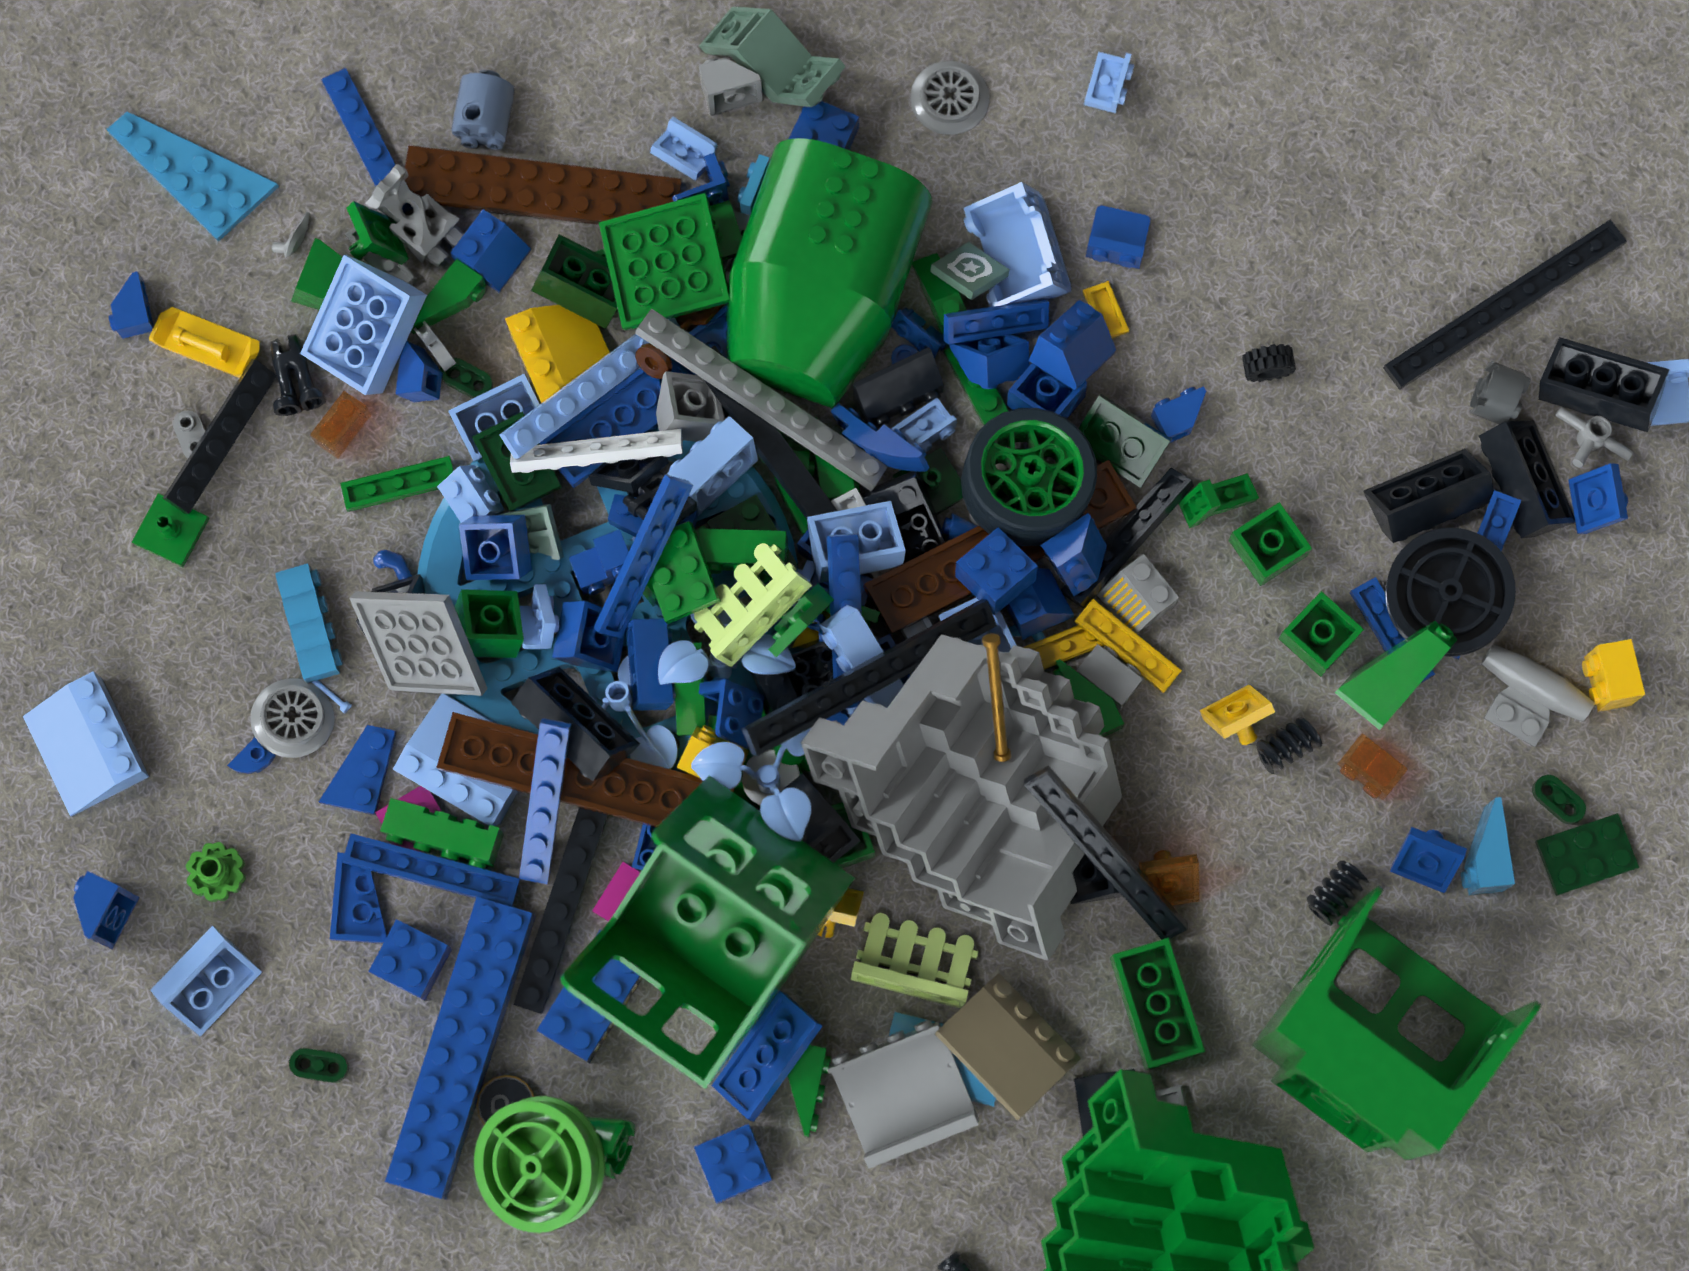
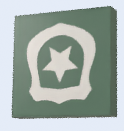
[930,242,1009,300]

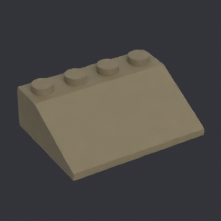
[934,973,1082,1120]

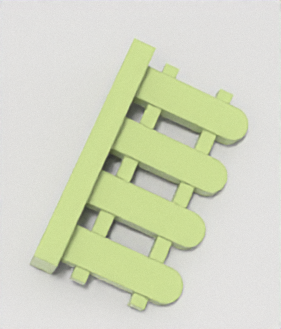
[694,543,812,667]
[851,913,978,1008]

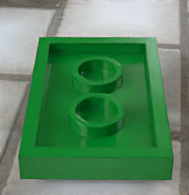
[650,521,721,624]

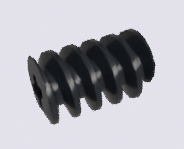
[1256,717,1323,774]
[1306,860,1369,926]

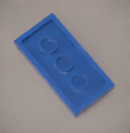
[712,990,823,1122]

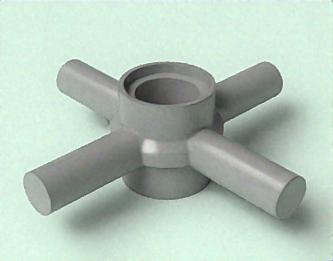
[1555,406,1633,468]

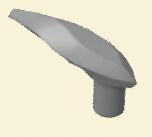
[272,212,310,257]

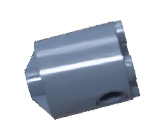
[451,70,515,150]

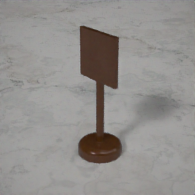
[635,304,725,379]

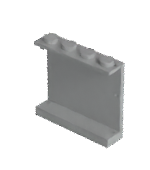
[827,1020,979,1169]

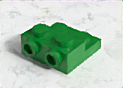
[768,583,834,658]

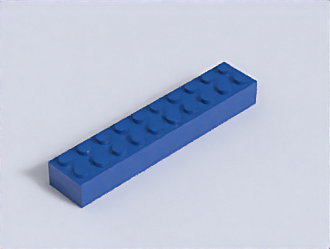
[385,897,536,1200]

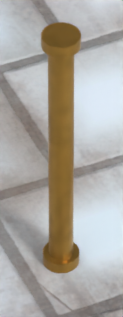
[982,633,1011,762]

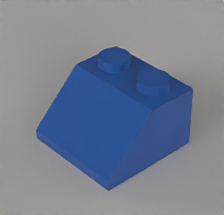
[450,209,531,292]
[950,335,1030,389]
[1041,513,1107,596]
[1005,568,1074,640]
[552,601,626,672]

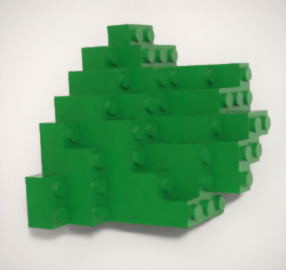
[1041,1069,1315,1271]

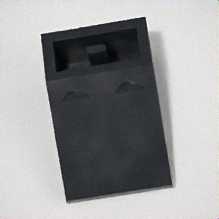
[863,471,946,564]
[750,639,833,714]
[758,774,860,863]

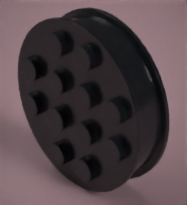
[1385,528,1516,657]

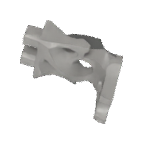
[365,163,464,267]

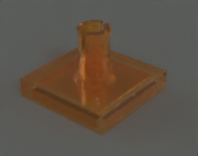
[1139,850,1199,905]

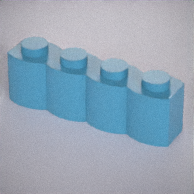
[275,563,343,683]

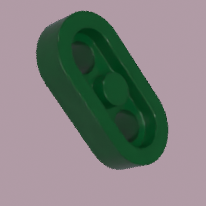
[440,357,493,399]
[1532,775,1586,824]
[289,1048,349,1083]

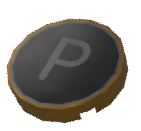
[476,1075,534,1125]

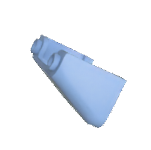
[964,182,1071,307]

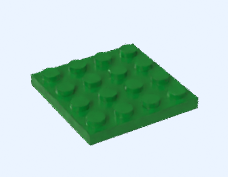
[598,193,730,331]

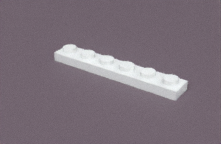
[510,429,683,473]

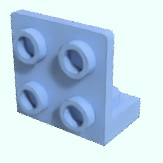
[1646,359,1689,426]

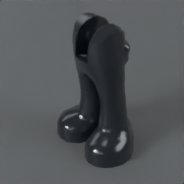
[270,334,326,416]

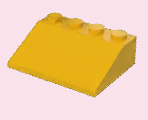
[505,305,614,404]

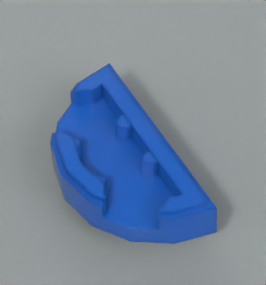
[227,727,276,774]

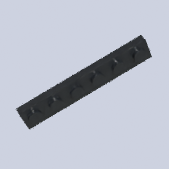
[163,359,277,514]
[1061,468,1194,609]

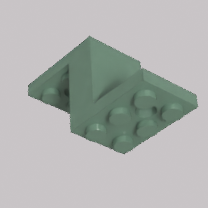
[699,7,846,107]

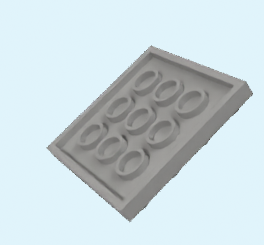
[350,591,488,696]

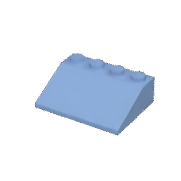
[300,255,427,395]
[23,671,149,817]
[393,693,518,826]

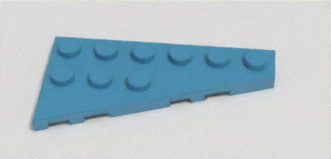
[107,112,279,242]

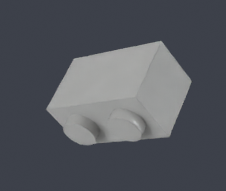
[1076,644,1143,710]

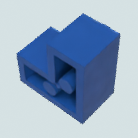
[569,529,629,595]

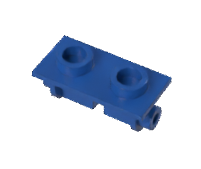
[891,308,947,359]

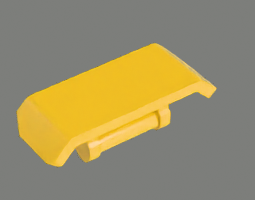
[149,307,260,378]

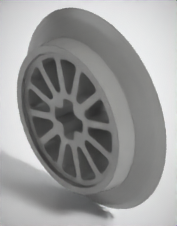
[910,61,989,135]
[250,678,335,758]

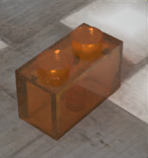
[310,391,371,459]
[1337,733,1408,800]

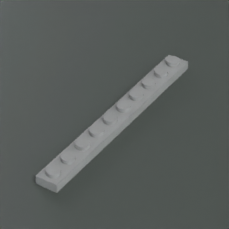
[635,309,888,491]

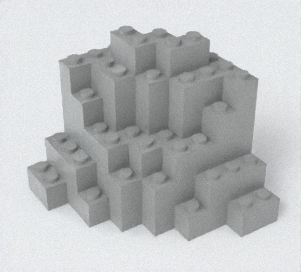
[801,634,1122,961]

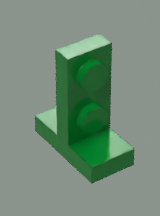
[1179,473,1259,528]

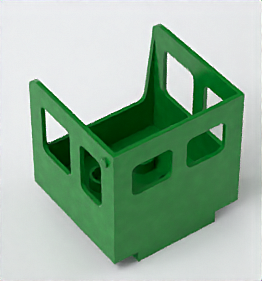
[561,776,855,1089]
[1252,885,1541,1160]

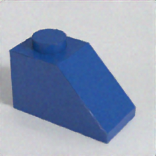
[109,271,154,339]

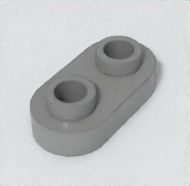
[173,410,206,459]

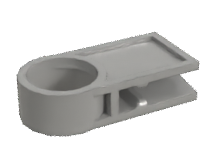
[414,321,456,371]

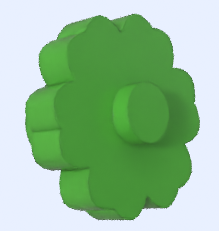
[186,842,246,902]

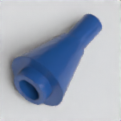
[942,513,977,541]

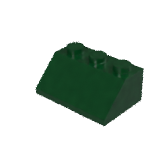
[531,234,617,329]

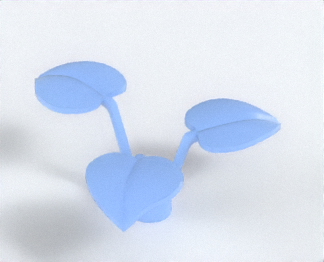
[658,604,795,685]
[592,656,678,769]
[691,727,812,841]

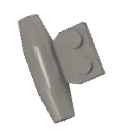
[1481,644,1595,747]

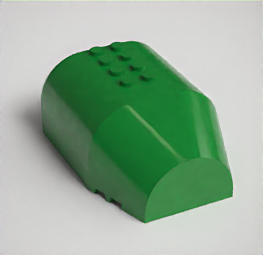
[726,138,932,408]

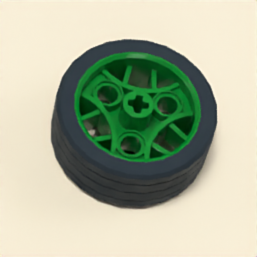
[961,408,1098,546]

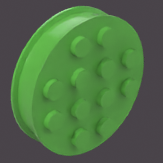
[474,1096,605,1233]

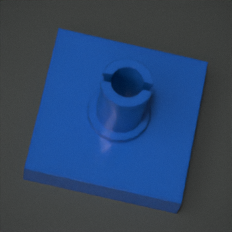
[1568,463,1628,534]
[1390,827,1467,893]

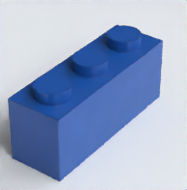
[626,619,676,711]

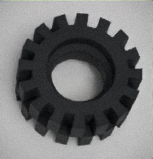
[1242,344,1296,382]

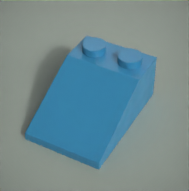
[1461,797,1515,895]

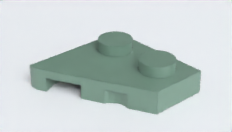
[499,504,564,560]

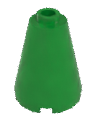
[587,1117,635,1179]

